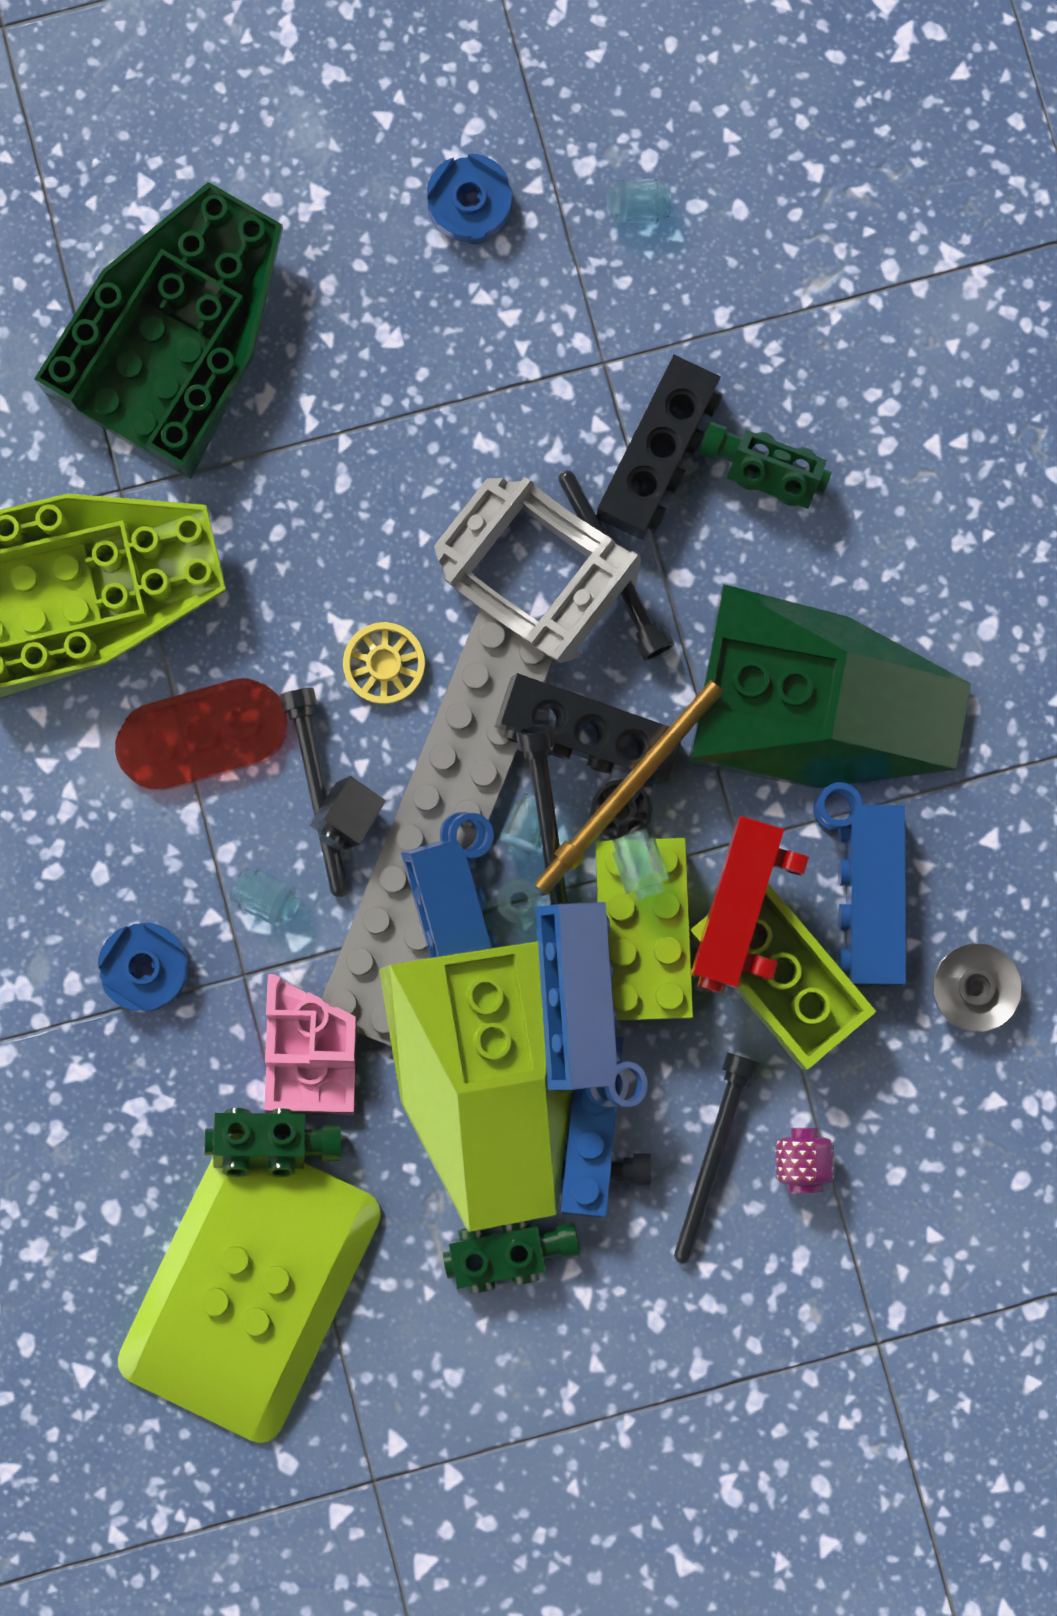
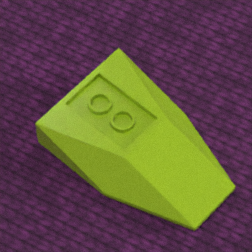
[0,493,227,698]
[379,941,573,1232]

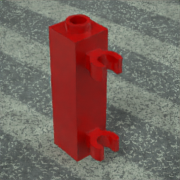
[690,816,809,994]

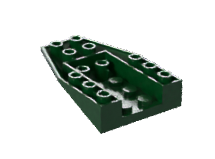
[34,182,283,479]
[688,584,971,788]

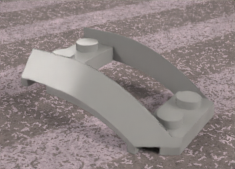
[434,477,641,663]

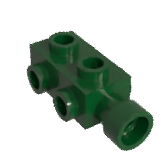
[699,421,832,509]
[205,1108,341,1177]
[443,1221,581,1294]

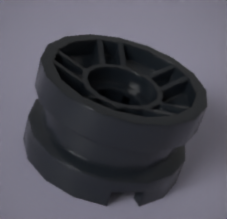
[590,779,653,840]

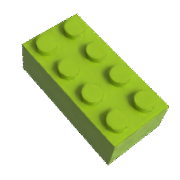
[594,838,693,1021]
[689,883,877,1070]

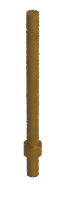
[534,680,724,895]

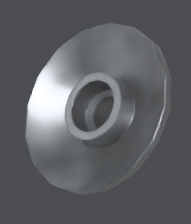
[933,943,1022,1032]

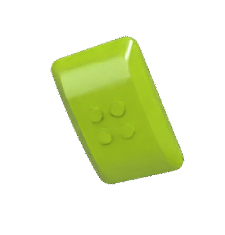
[118,1134,381,1443]

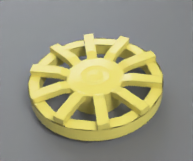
[343,622,425,705]

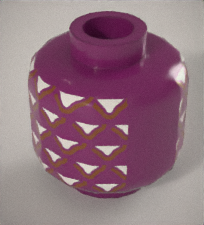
[775,1128,835,1193]

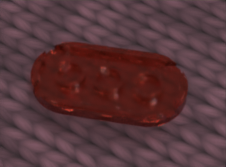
[115,678,288,791]

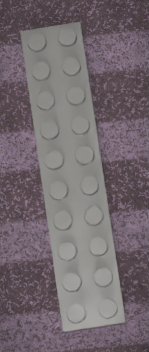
[321,608,554,1046]

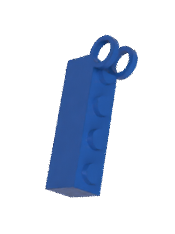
[813,782,906,985]
[401,812,498,958]
[536,902,648,1107]

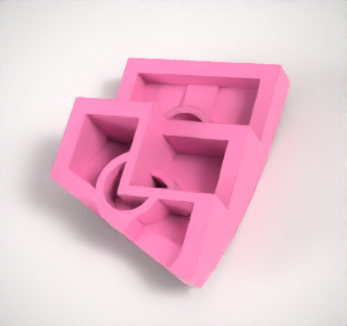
[264,974,356,1115]

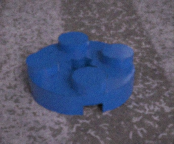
[427,154,512,245]
[98,923,189,1011]

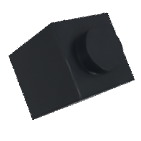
[309,776,386,850]

